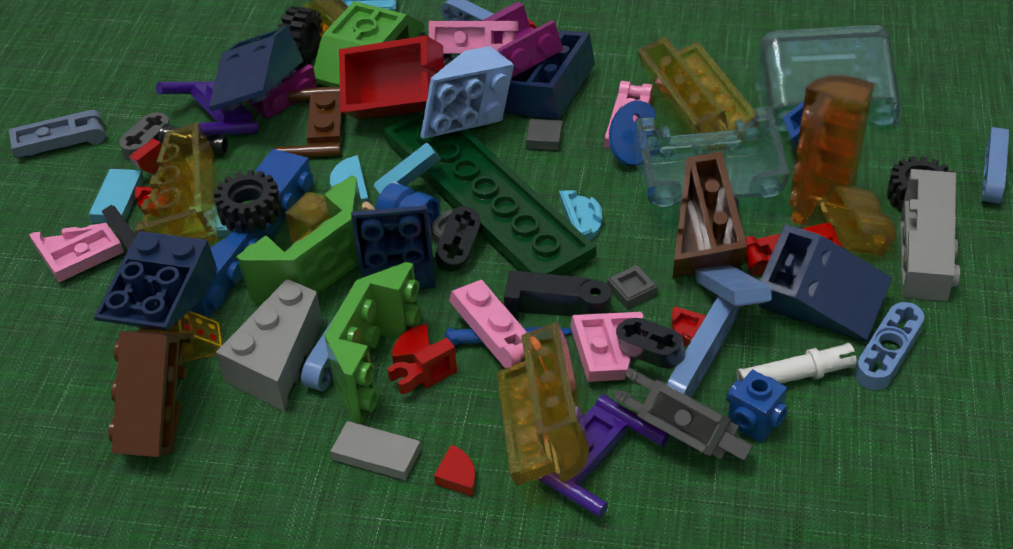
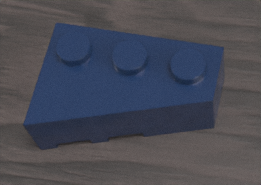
[504,30,595,120]

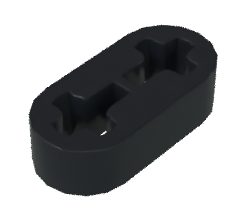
[435,206,481,272]
[616,318,685,368]

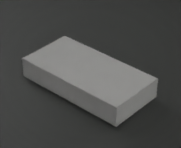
[330,421,421,481]

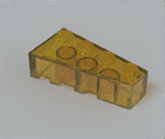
[134,122,218,243]

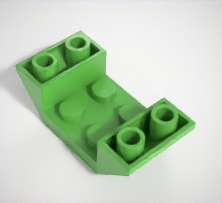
[314,1,424,87]
[236,175,363,304]
[324,262,422,425]

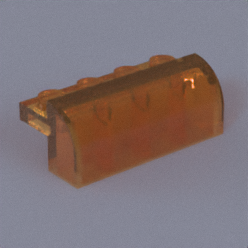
[789,75,875,226]

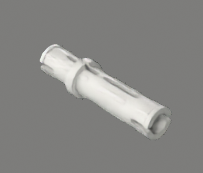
[736,343,857,384]

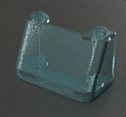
[755,25,901,132]
[632,107,789,207]

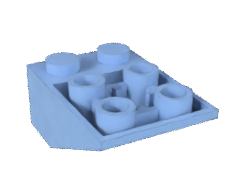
[421,46,514,139]

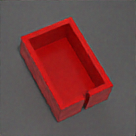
[339,36,444,120]

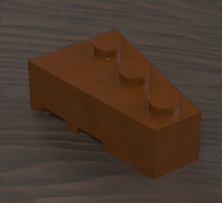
[672,151,747,278]
[108,329,194,457]

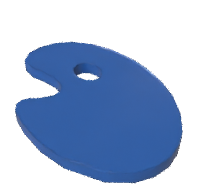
[609,100,659,166]

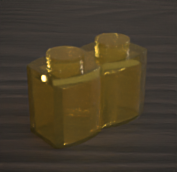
[820,183,897,256]

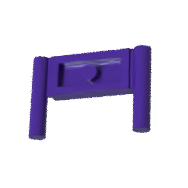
[156,81,259,136]
[531,394,670,518]

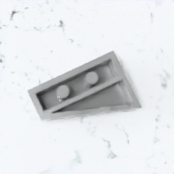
[899,169,960,302]
[216,279,323,411]

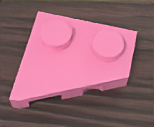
[29,223,124,283]
[570,312,643,382]

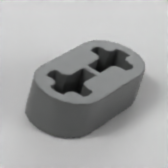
[119,112,171,161]

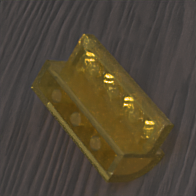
[638,37,760,152]
[497,321,589,486]

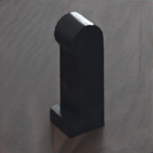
[504,270,612,321]

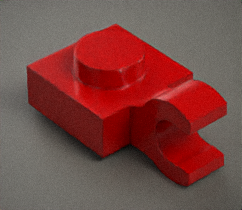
[387,337,457,395]

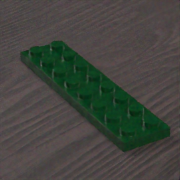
[384,111,596,275]

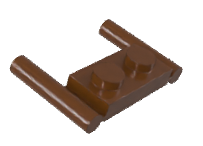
[274,86,343,158]

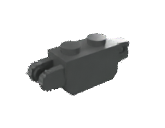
[613,367,753,460]

